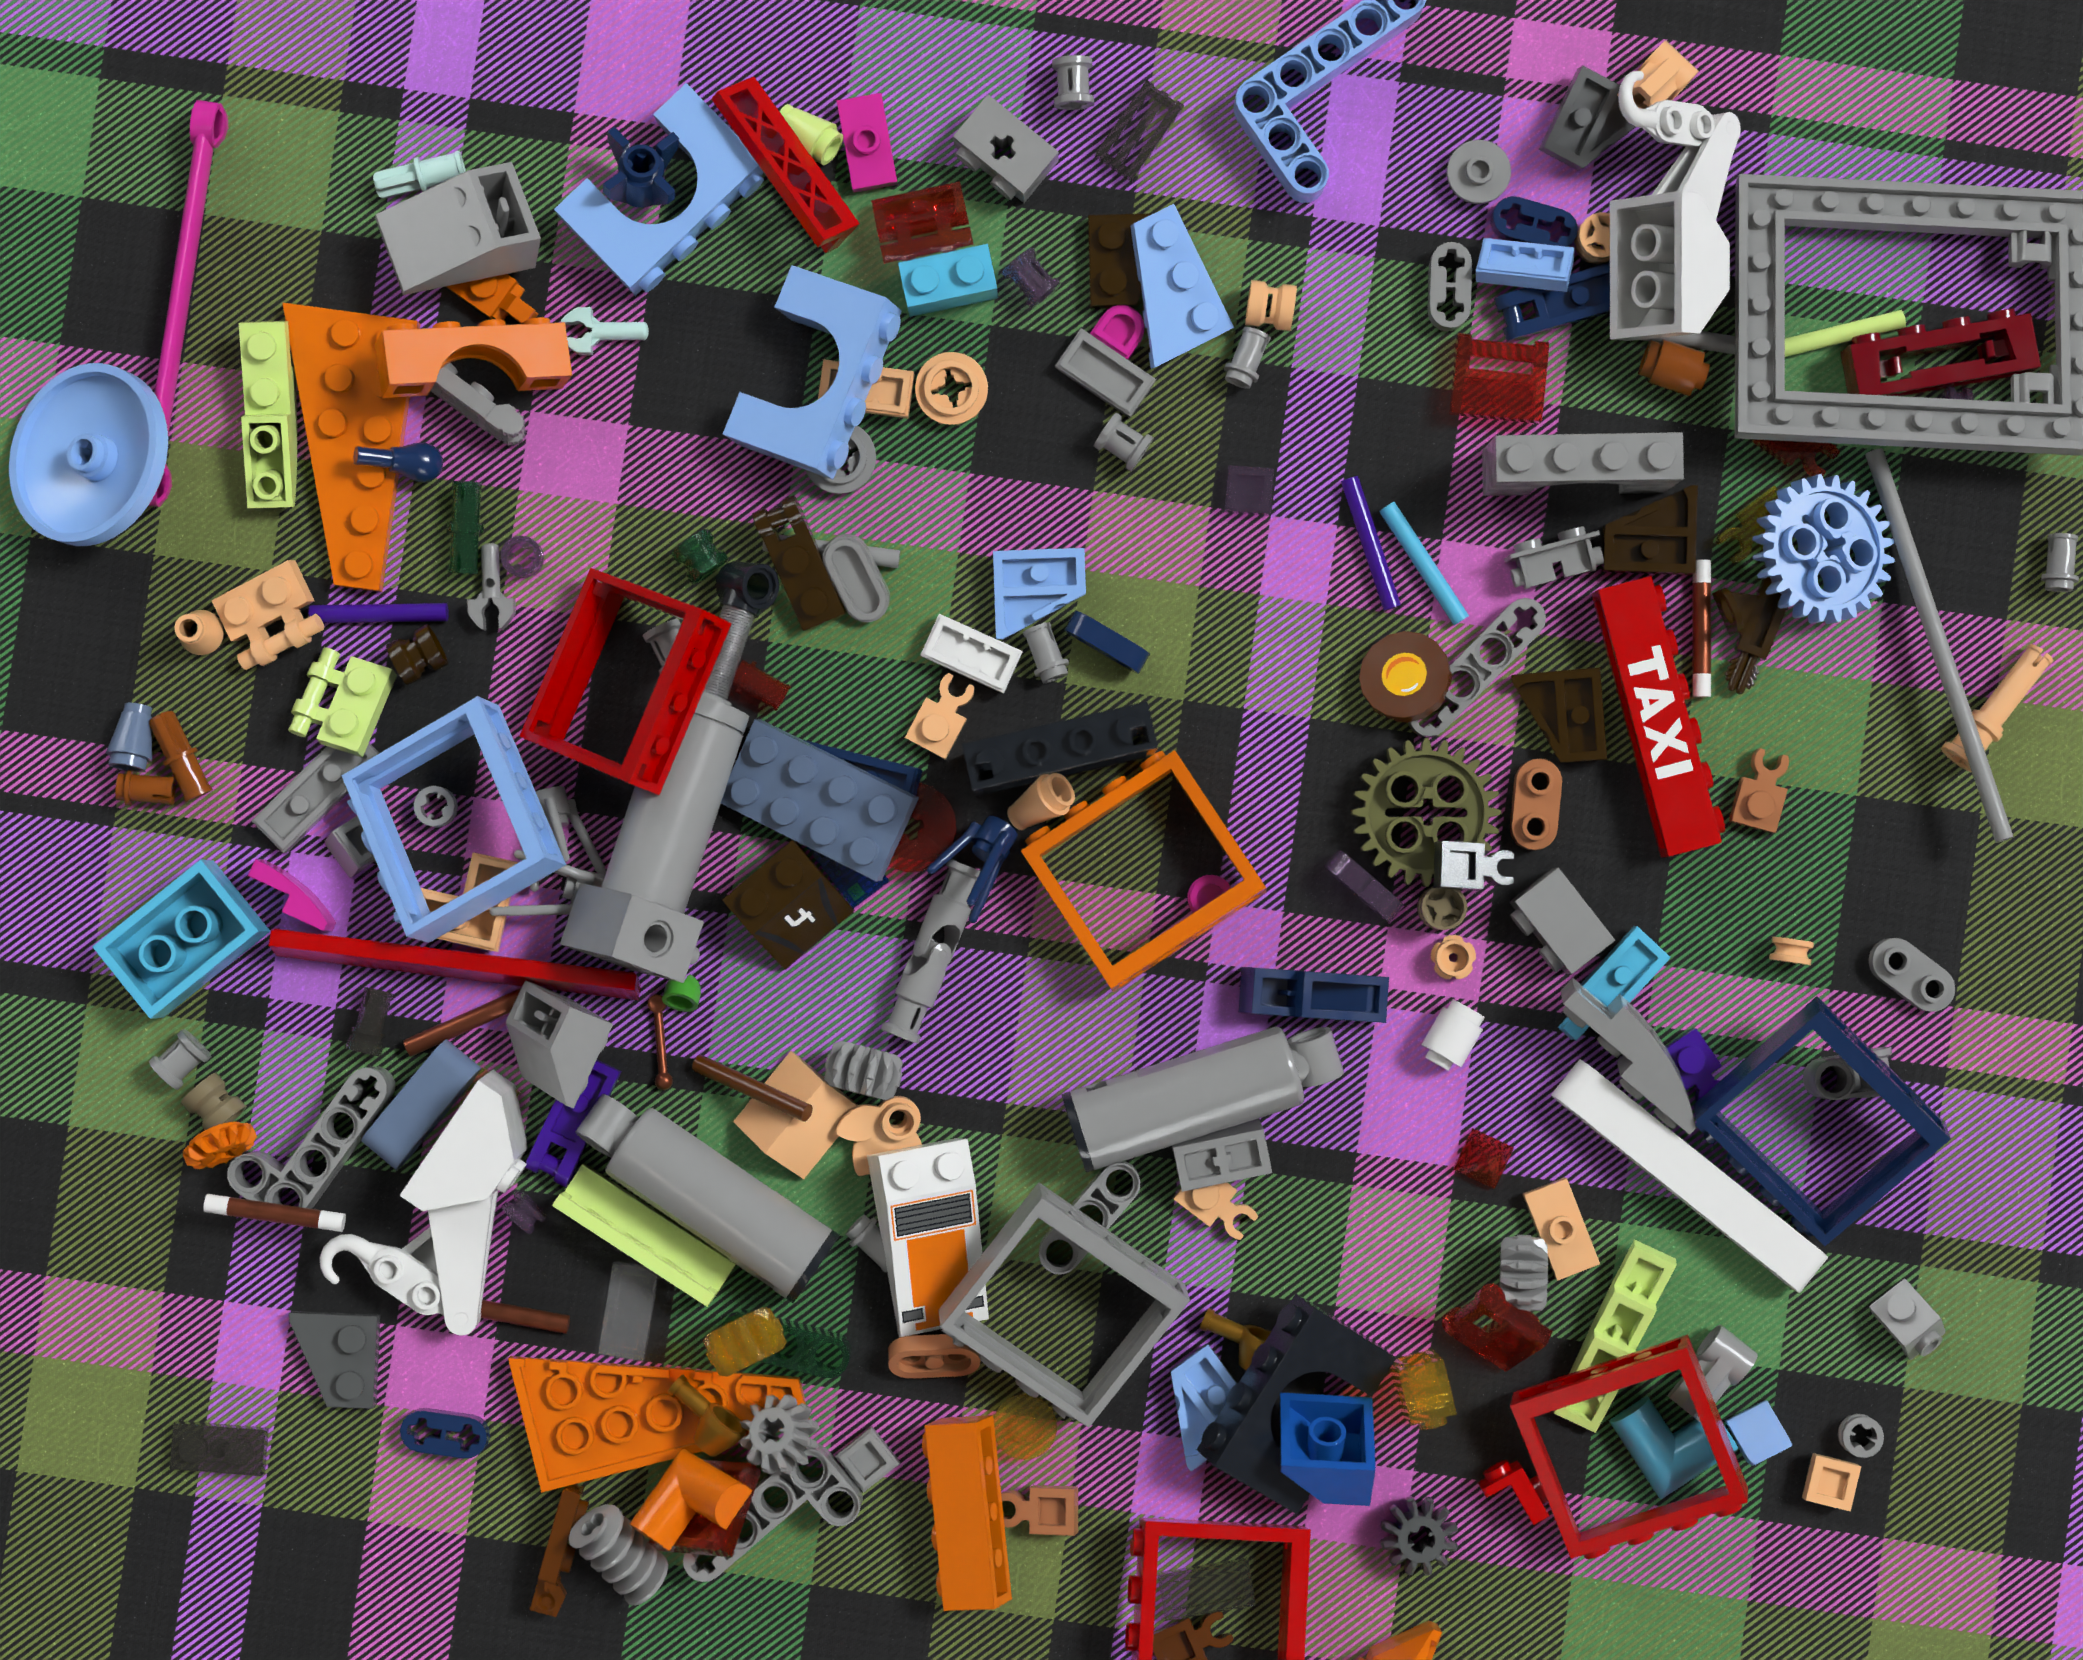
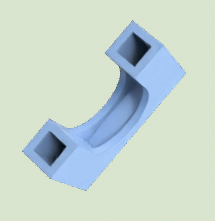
[554,83,764,296]
[723,265,902,480]

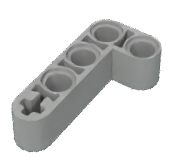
[227,1066,395,1209]
[683,1444,863,1582]

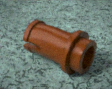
[115,769,176,806]

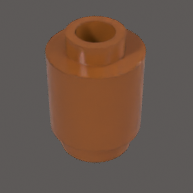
[1638,339,1710,396]

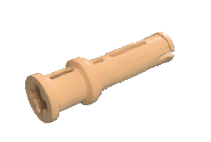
[1941,644,2053,772]

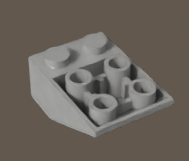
[375,162,541,295]

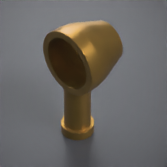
[1200,1308,1271,1371]
[668,1375,746,1457]

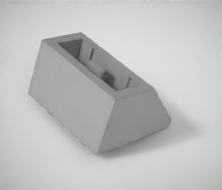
[506,980,613,1109]

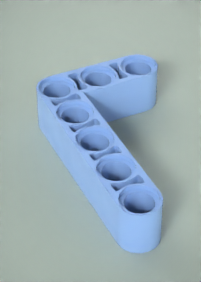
[1234,0,1426,203]

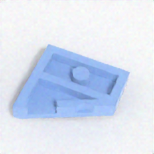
[993,548,1086,640]

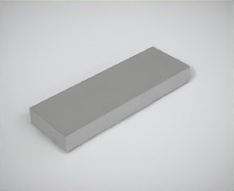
[252,743,379,854]

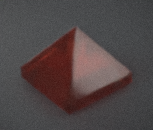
[1453,1128,1514,1189]

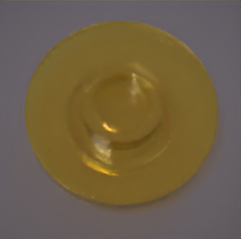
[994,1394,1057,1460]

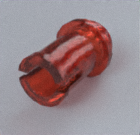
[732,660,791,712]

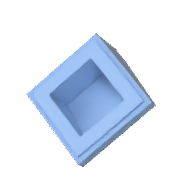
[1725,1400,1792,1466]

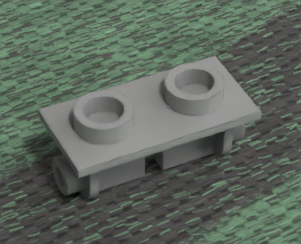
[1504,526,1604,589]

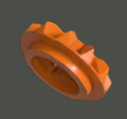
[183,1121,257,1169]

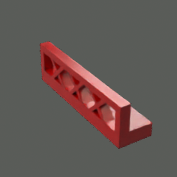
[711,76,860,253]

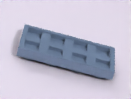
[721,719,919,881]

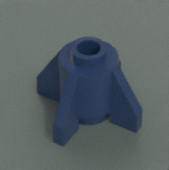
[603,126,679,208]

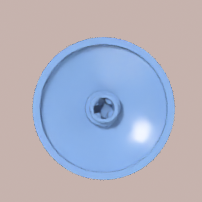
[9,363,168,546]

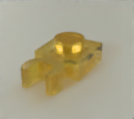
[1715,485,1779,564]

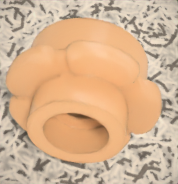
[1430,935,1476,979]

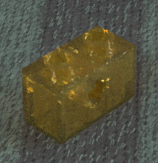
[1391,1349,1457,1430]

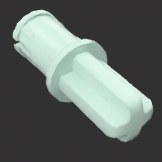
[373,150,466,198]

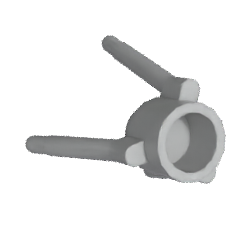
[530,786,606,892]
[489,850,605,916]

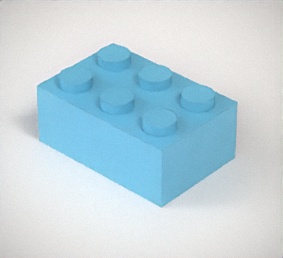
[92,859,270,1019]

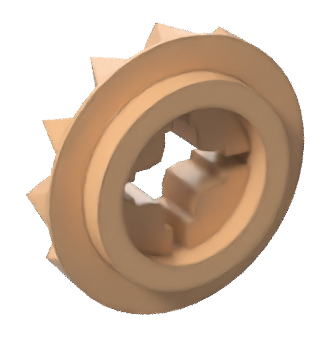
[915,352,988,425]

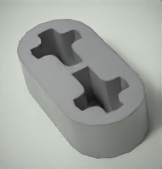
[1428,242,1472,332]

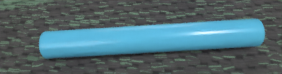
[1379,502,1469,625]

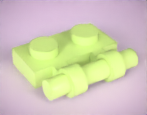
[288,647,397,757]

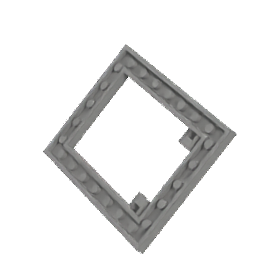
[1735,174,2083,456]

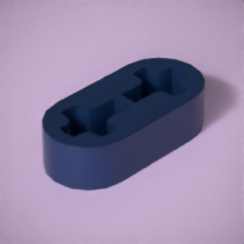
[1490,196,1578,247]
[1064,610,1150,674]
[400,1408,490,1459]

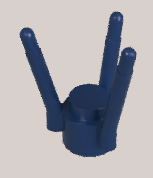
[927,816,1018,923]

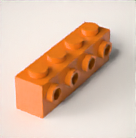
[922,1415,1012,1611]

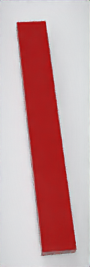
[268,929,641,1000]

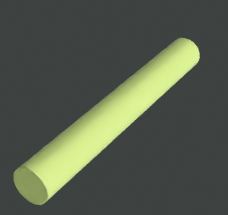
[1785,310,1906,357]

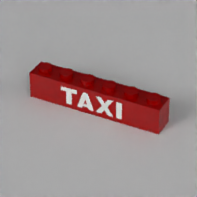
[1591,576,1725,858]

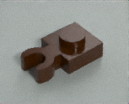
[1153,1610,1234,1660]

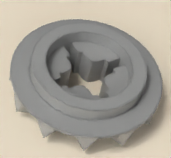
[806,426,877,495]

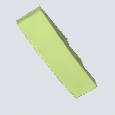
[1554,1239,1677,1433]

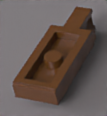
[530,1484,589,1617]

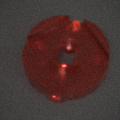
[888,782,956,873]

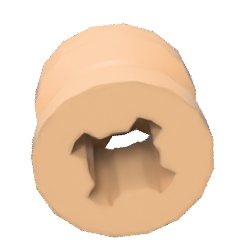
[1574,212,1610,264]

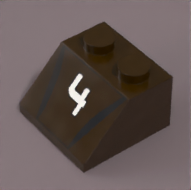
[722,840,855,970]

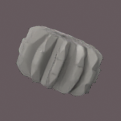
[824,1041,903,1100]
[1499,1235,1548,1313]
[739,1395,820,1474]

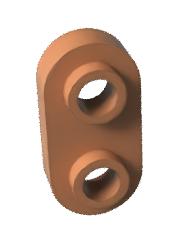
[1510,759,1562,850]
[888,1334,981,1378]

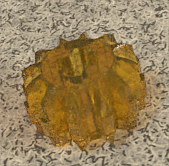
[703,1307,787,1377]

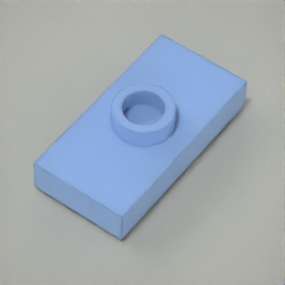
[1476,238,1574,292]

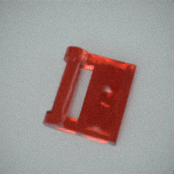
[1449,333,1549,424]
[1442,1284,1553,1372]

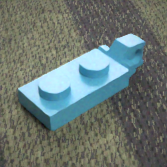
[1558,926,1670,1041]

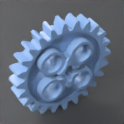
[1752,474,1895,624]

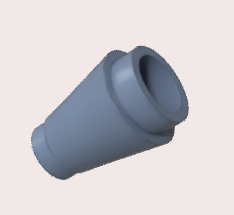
[106,702,152,773]

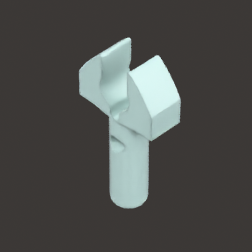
[561,307,649,355]

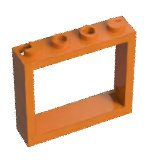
[1021,750,1266,993]

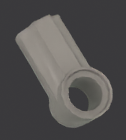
[1667,1325,1758,1422]

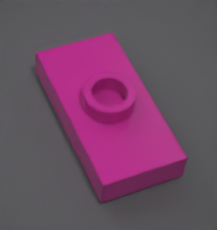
[837,93,898,193]

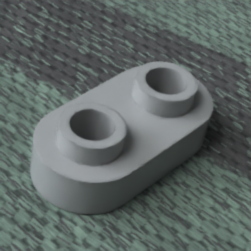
[1869,938,1955,1012]

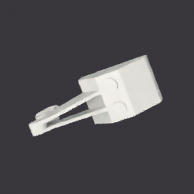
[1610,71,1741,341]
[320,1070,528,1335]

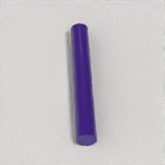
[1341,476,1401,611]
[309,603,449,623]

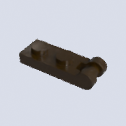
[752,495,847,631]

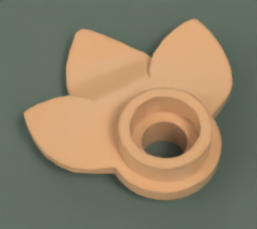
[836,1096,922,1176]

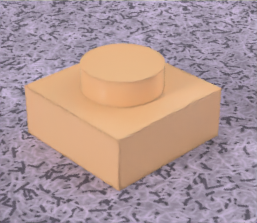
[1802,1453,1861,1512]

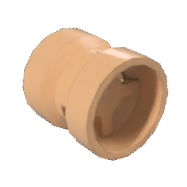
[1245,280,1297,331]

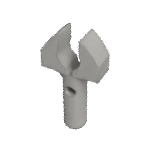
[467,543,516,631]

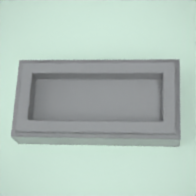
[1055,328,1156,419]

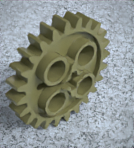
[1351,738,1501,887]

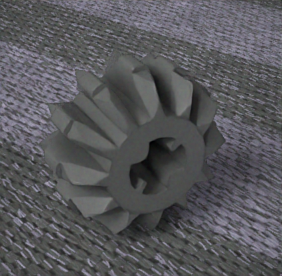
[1380,1496,1458,1576]

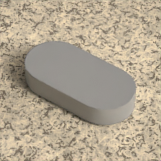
[823,534,890,622]

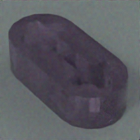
[1323,849,1404,923]

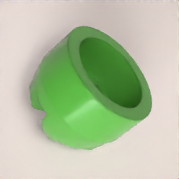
[662,974,701,1012]

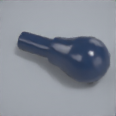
[353,442,444,483]

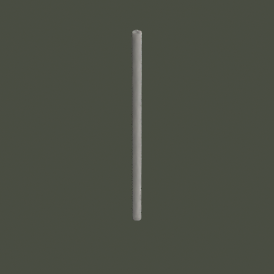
[1865,448,2014,843]

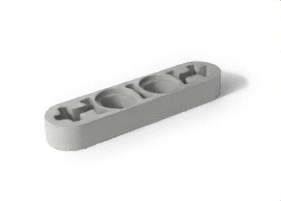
[1408,598,1546,738]

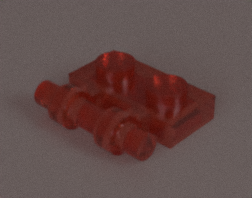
[871,181,974,264]

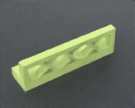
[552,1163,736,1307]

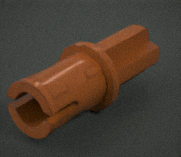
[149,711,213,802]

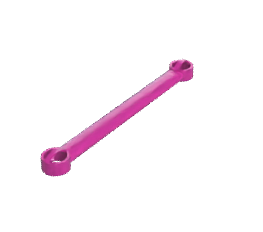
[148,100,228,507]

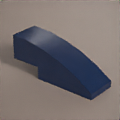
[1238,967,1389,1023]

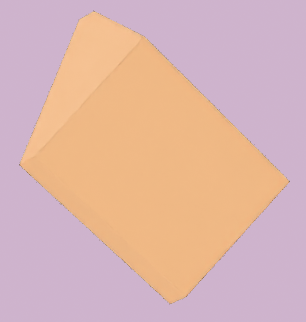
[733,1051,859,1179]

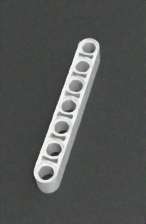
[1551,1059,1828,1293]

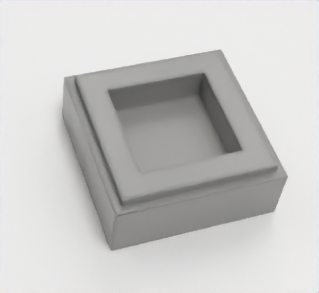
[835,1426,900,1493]

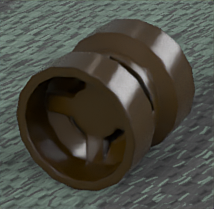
[386,624,449,685]

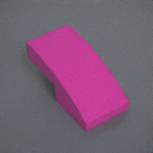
[248,859,336,931]

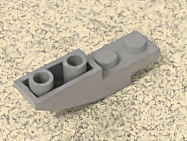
[1560,978,1696,1135]

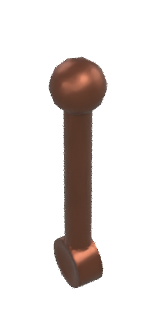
[648,995,673,1090]

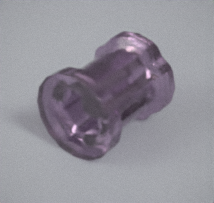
[1002,247,1062,309]

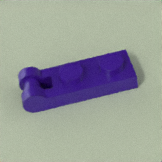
[525,1060,622,1188]

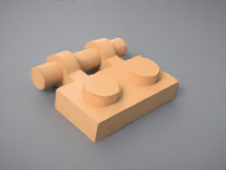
[211,560,325,670]

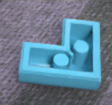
[1609,1396,1738,1499]

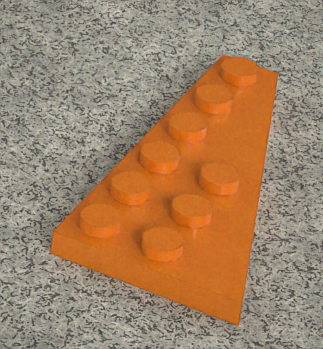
[282,302,421,592]
[508,1356,810,1493]

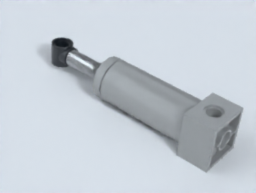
[560,561,780,983]

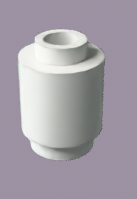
[1421,999,1485,1071]

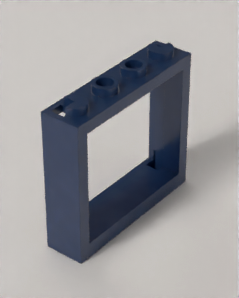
[1694,996,1951,1246]

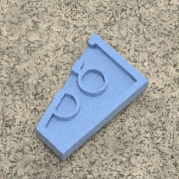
[1130,204,1234,369]

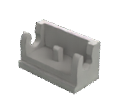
[1172,1118,1272,1192]

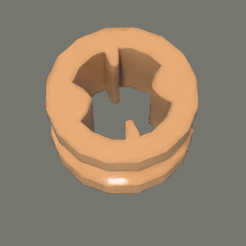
[1769,937,1814,965]

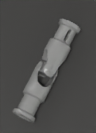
[881,860,980,1043]

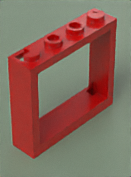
[519,568,732,795]
[1510,1335,1748,1559]
[1125,1517,1311,1660]

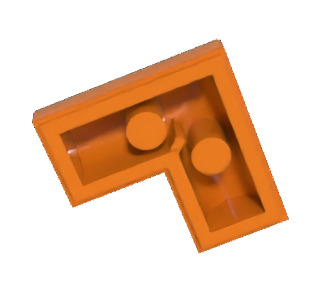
[630,1449,752,1551]

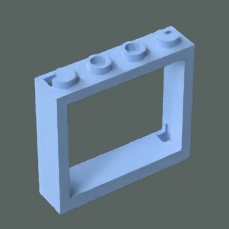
[341,696,566,943]

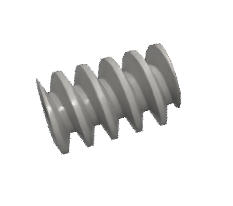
[569,1504,668,1605]

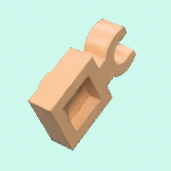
[905,673,975,760]
[1173,1182,1258,1240]

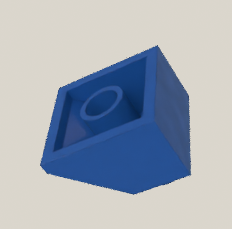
[1279,1393,1376,1506]

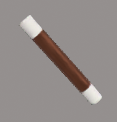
[1693,560,1711,697]
[203,1194,346,1232]

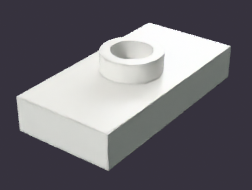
[920,614,1023,694]

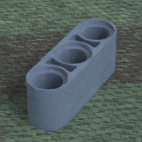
[361,1039,482,1171]

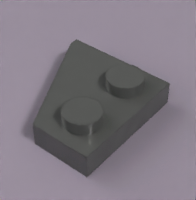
[1539,66,1636,171]
[289,1311,381,1409]

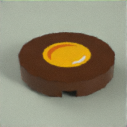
[1359,631,1452,723]

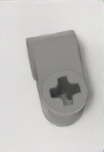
[1803,1047,1892,1100]

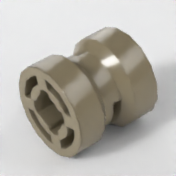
[1417,886,1468,930]
[181,1072,247,1130]

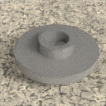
[1447,140,1511,204]

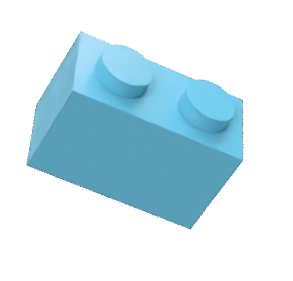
[898,244,998,317]

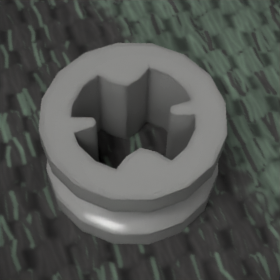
[413,786,458,827]
[1838,1413,1884,1458]

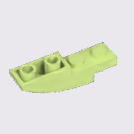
[239,321,297,508]

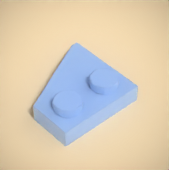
[1170,1343,1237,1471]

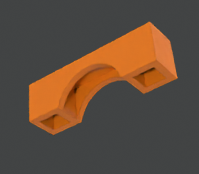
[375,317,572,398]

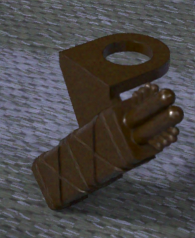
[1712,577,1788,695]

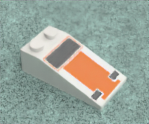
[867,1138,989,1337]

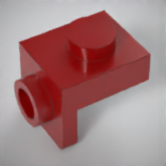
[1478,1460,1549,1525]

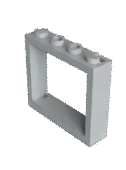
[939,1182,1190,1428]

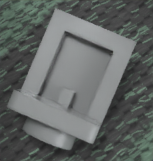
[1869,1278,1946,1360]

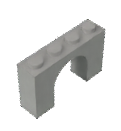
[1482,432,1684,496]

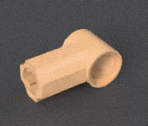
[1617,40,1699,111]

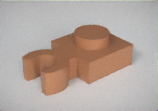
[1729,748,1789,834]
[1001,1485,1078,1536]

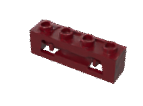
[1840,309,2041,396]

